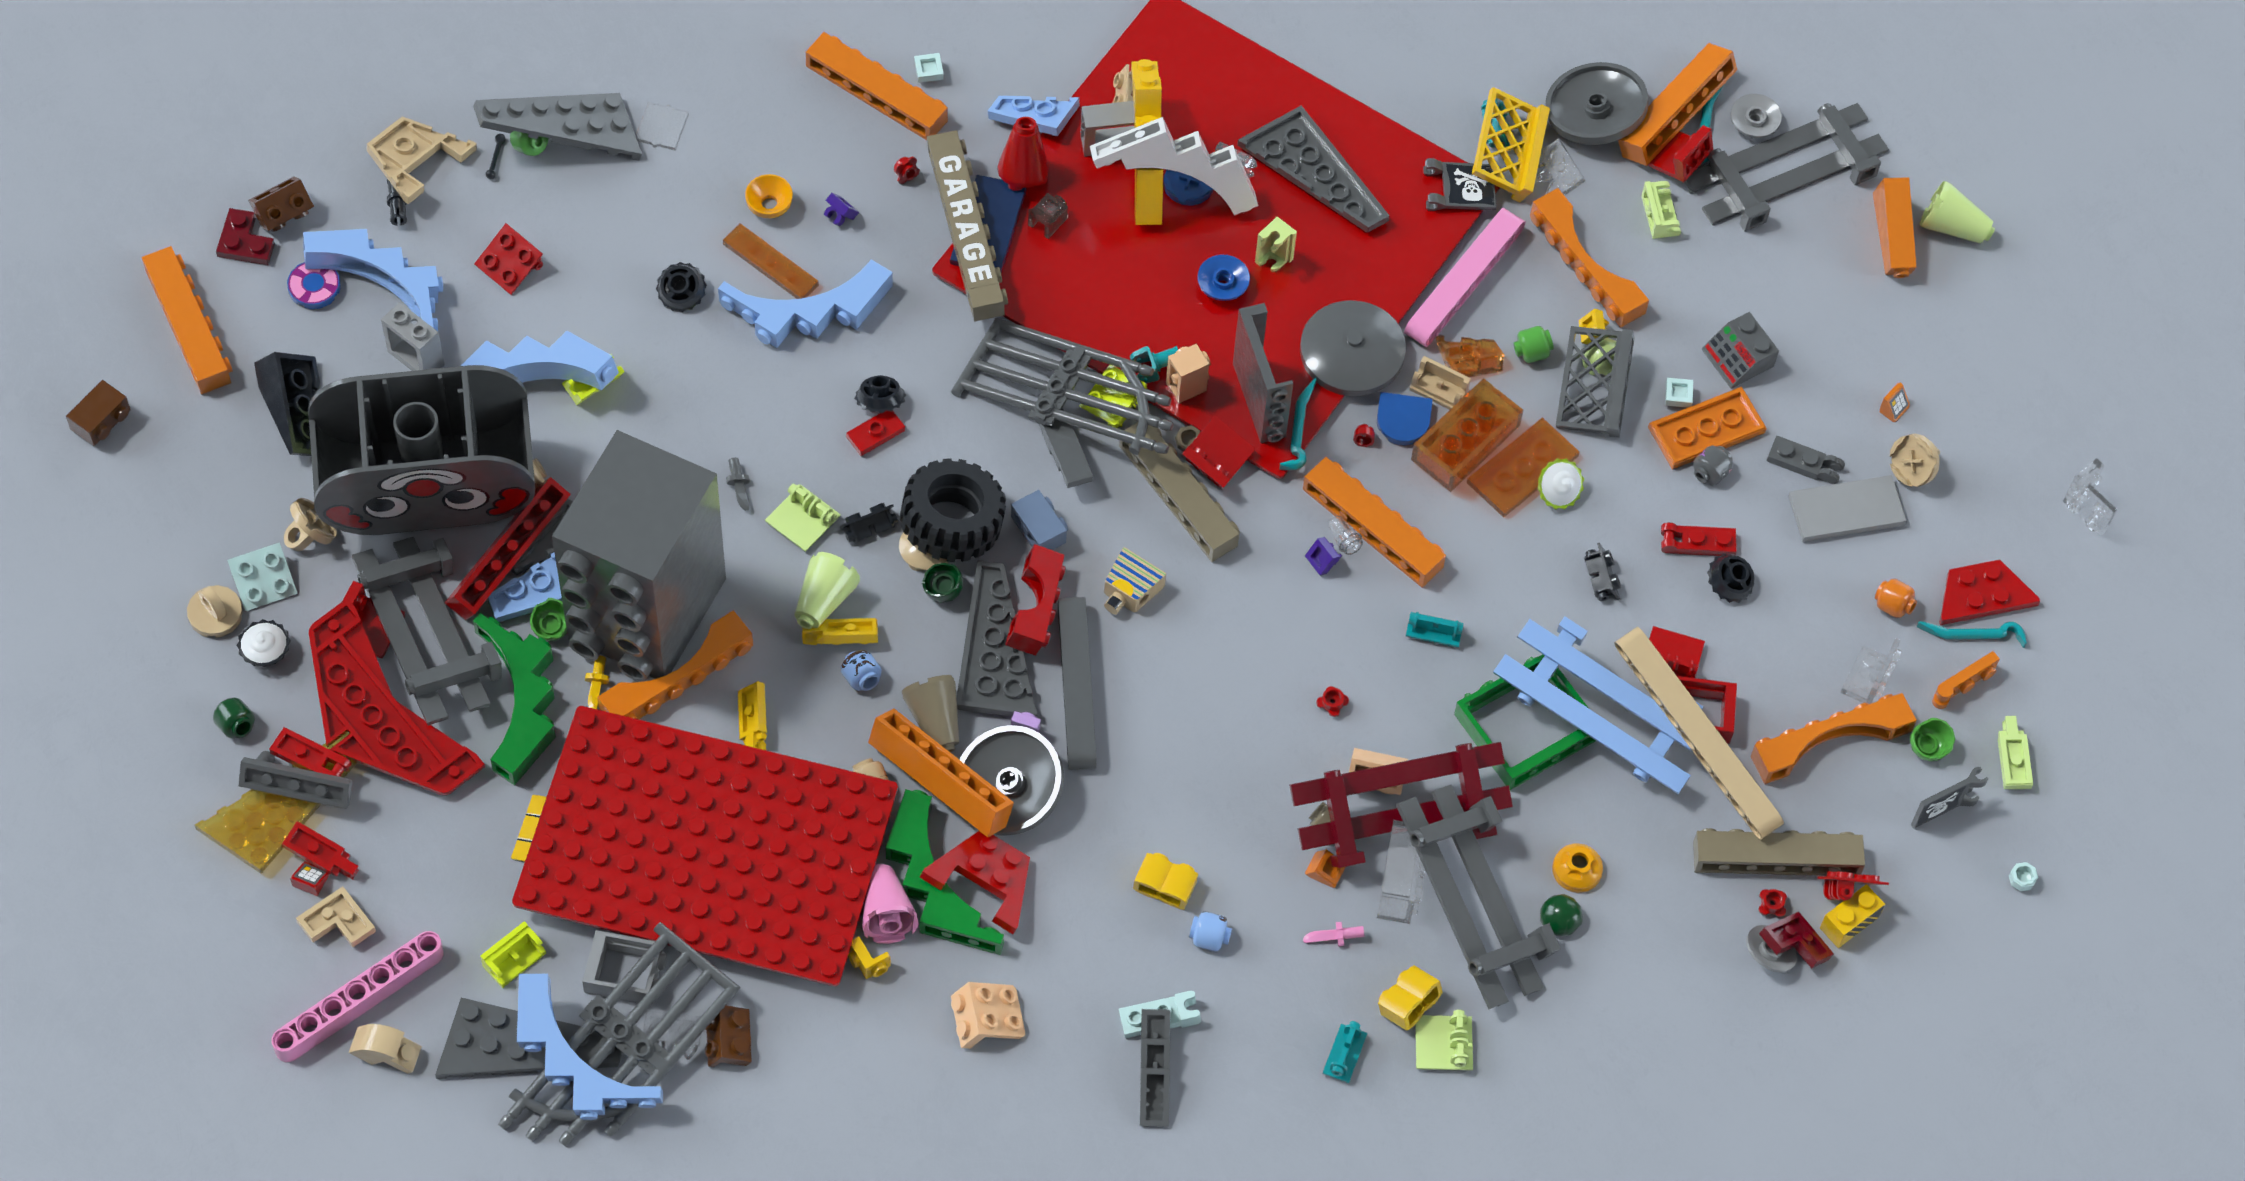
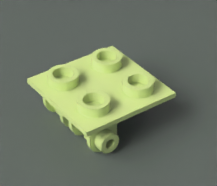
[765,483,841,552]
[1415,1010,1473,1070]

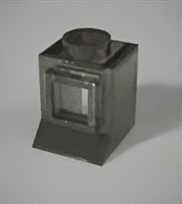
[1028,193,1068,239]

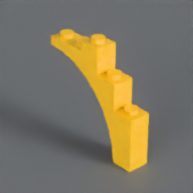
[1131,59,1163,225]

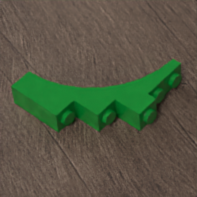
[473,613,556,786]

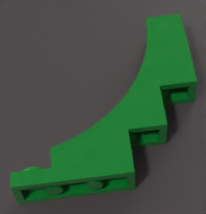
[886,789,1004,955]

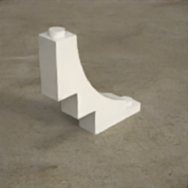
[1090,117,1258,215]

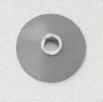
[1731,94,1782,138]
[1746,925,1797,973]

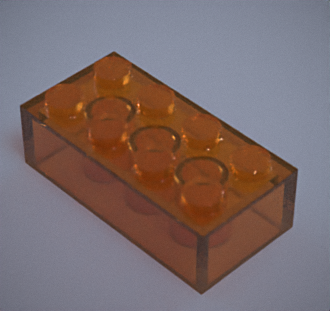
[1411,378,1524,492]

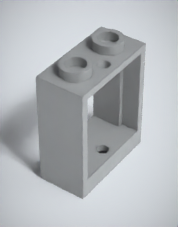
[1080,101,1134,157]
[381,302,445,371]
[582,930,667,1003]

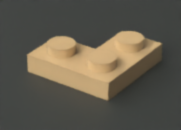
[296,886,376,948]

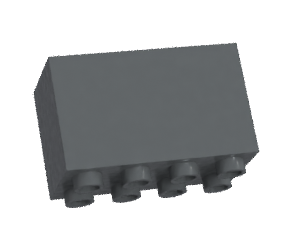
[552,430,726,682]

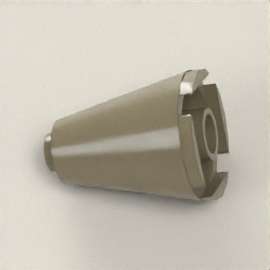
[902,675,959,752]

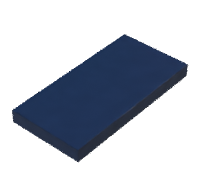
[950,175,1027,273]

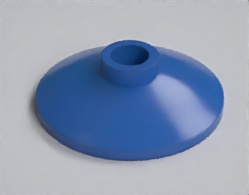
[1197,255,1250,301]

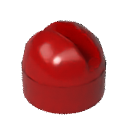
[1353,424,1375,447]

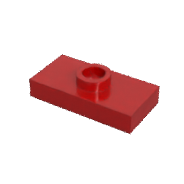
[846,410,905,456]

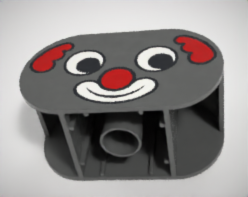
[308,365,535,535]

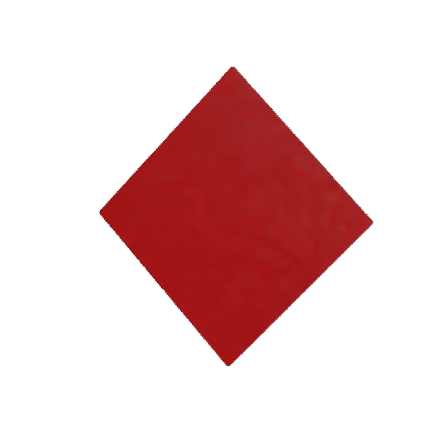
[932,0,1500,479]

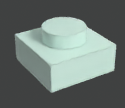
[914,53,944,83]
[1665,378,1693,408]

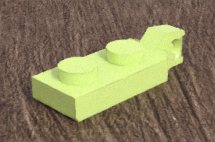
[1997,716,2033,789]

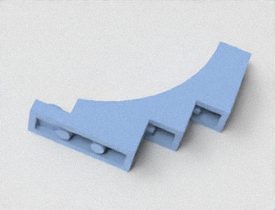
[461,331,619,390]

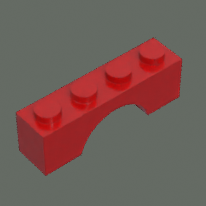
[1005,544,1066,656]

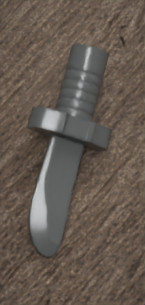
[726,457,750,511]

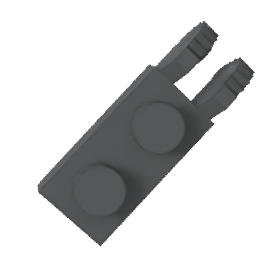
[1766,435,1845,484]

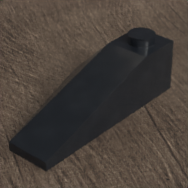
[254,352,320,456]

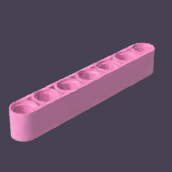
[1404,208,1526,347]
[272,931,444,1062]

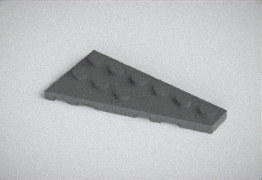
[435,997,623,1079]

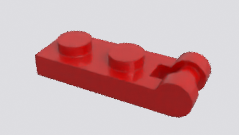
[1661,522,1736,556]
[269,727,352,777]

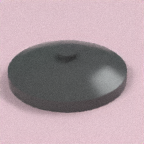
[1546,62,1649,145]
[1300,300,1406,396]
[960,726,1064,835]

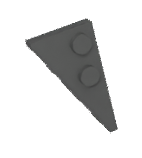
[511,499,573,575]

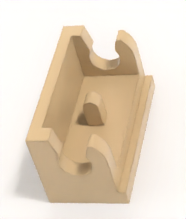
[1409,356,1471,413]

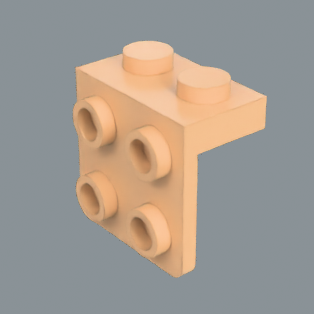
[951,982,1025,1049]

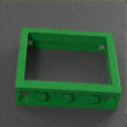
[1454,654,1596,790]

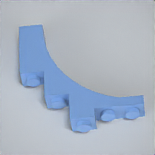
[303,229,443,331]
[718,260,893,348]
[517,974,663,1120]

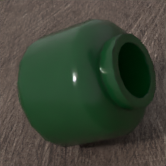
[213,697,255,739]

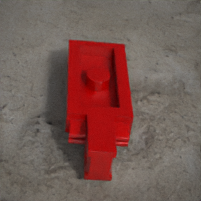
[282,821,359,880]

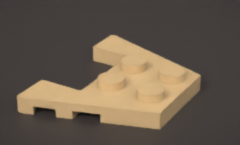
[367,117,477,204]

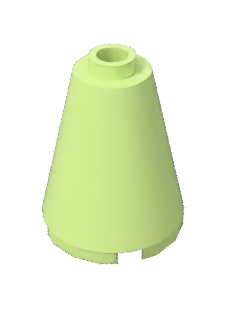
[1919,181,1995,244]
[794,552,860,629]

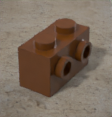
[248,176,314,232]
[66,379,131,446]

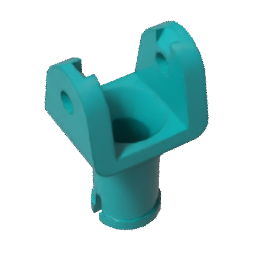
[1130,346,1178,383]

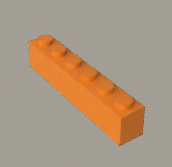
[805,32,948,140]
[1618,43,1737,166]
[141,246,233,395]
[1303,457,1446,588]
[868,708,1014,837]

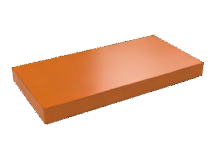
[1648,387,1767,470]

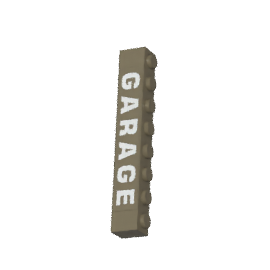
[927,130,1008,322]

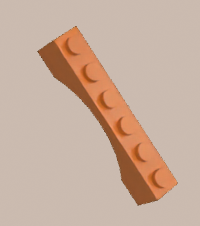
[1530,188,1649,328]
[597,610,753,719]
[1750,693,1917,784]

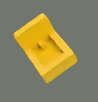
[848,936,891,979]

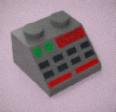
[1702,311,1779,389]

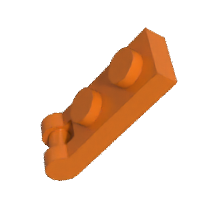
[1932,651,2000,709]

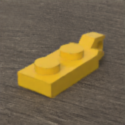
[802,618,878,645]
[738,681,767,750]

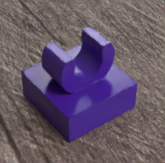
[824,192,859,226]
[1305,537,1342,576]

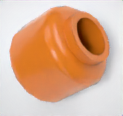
[1875,578,1917,618]

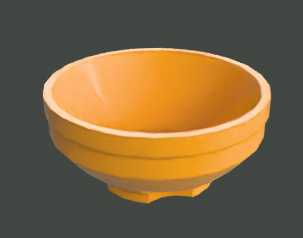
[745,174,793,218]
[1552,843,1603,893]

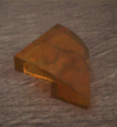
[1436,335,1504,377]

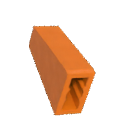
[1873,177,1917,278]

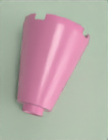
[862,864,919,944]

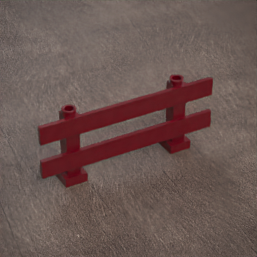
[1289,742,1513,868]

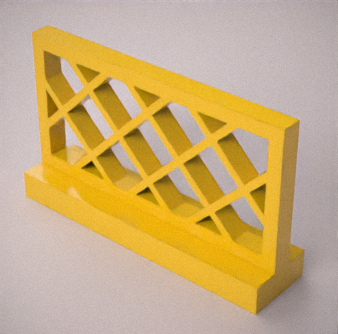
[1472,87,1550,203]

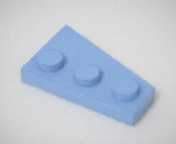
[988,96,1080,136]
[488,552,562,622]

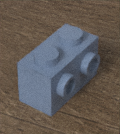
[1011,490,1068,550]

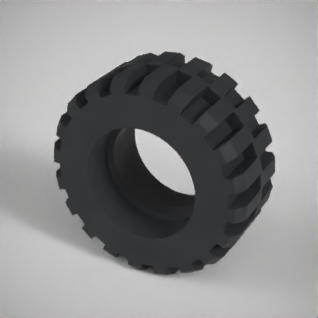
[900,458,1006,562]

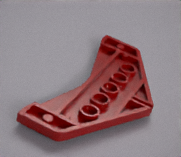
[309,598,485,795]

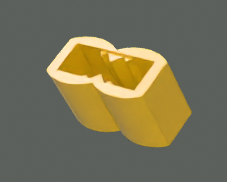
[1133,853,1198,910]
[1378,965,1443,1031]

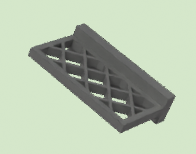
[1556,326,1635,438]

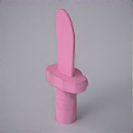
[1303,922,1364,947]

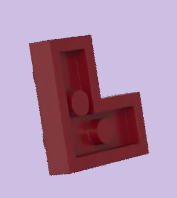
[216,208,275,265]
[1759,912,1834,969]

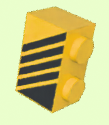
[1820,884,1885,948]

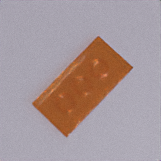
[1466,417,1580,518]

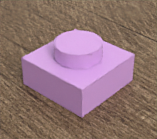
[1011,711,1041,733]

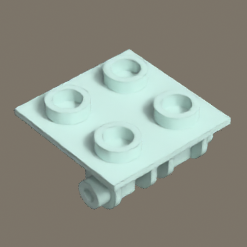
[227,542,298,612]

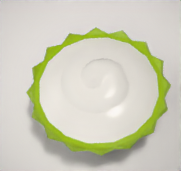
[1538,458,1584,510]

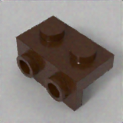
[705,1005,752,1067]

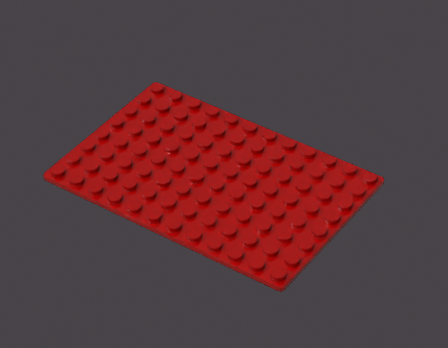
[512,706,898,986]

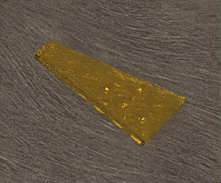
[194,732,357,874]

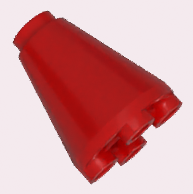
[997,117,1049,191]

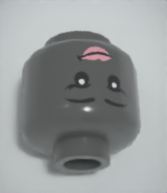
[1693,445,1733,485]

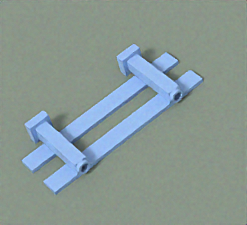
[1493,616,1703,794]

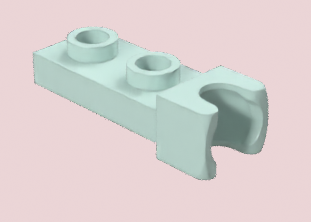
[1119,991,1201,1039]

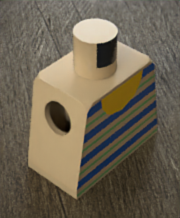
[1104,547,1166,615]

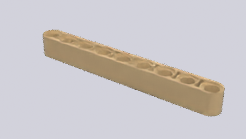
[1614,627,1784,840]

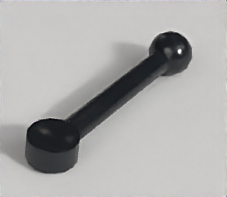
[485,134,506,179]

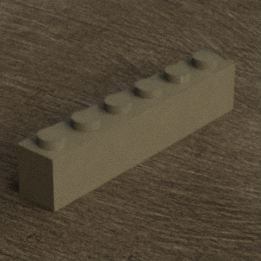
[1119,422,1240,562]
[1693,828,1865,876]

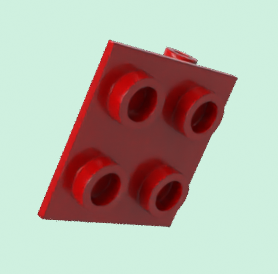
[474,223,543,295]
[1649,626,1705,678]
[1817,871,1889,900]

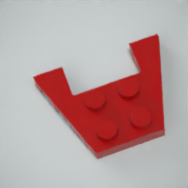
[920,831,1030,934]

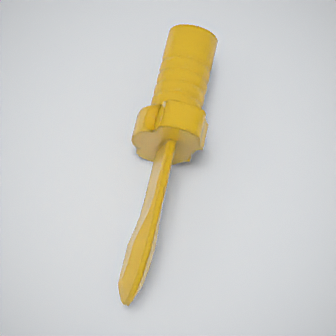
[585,655,609,709]

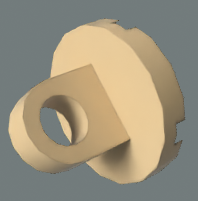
[1890,433,1940,487]
[284,498,337,551]
[187,585,243,637]

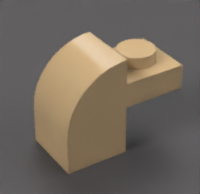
[349,1024,422,1074]

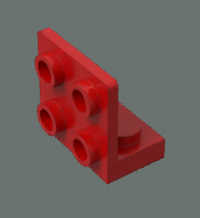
[1647,125,1714,182]
[1181,416,1255,490]
[342,581,406,659]

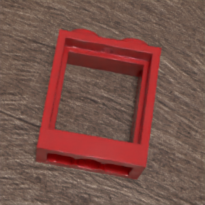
[1677,676,1737,744]

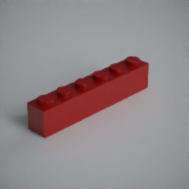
[444,477,571,620]

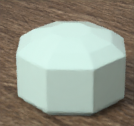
[2009,862,2038,891]

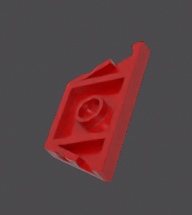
[1939,559,2040,626]

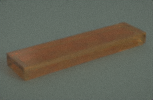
[723,223,819,299]

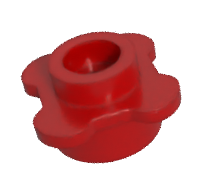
[894,156,920,184]
[1316,686,1349,717]
[1758,889,1787,917]

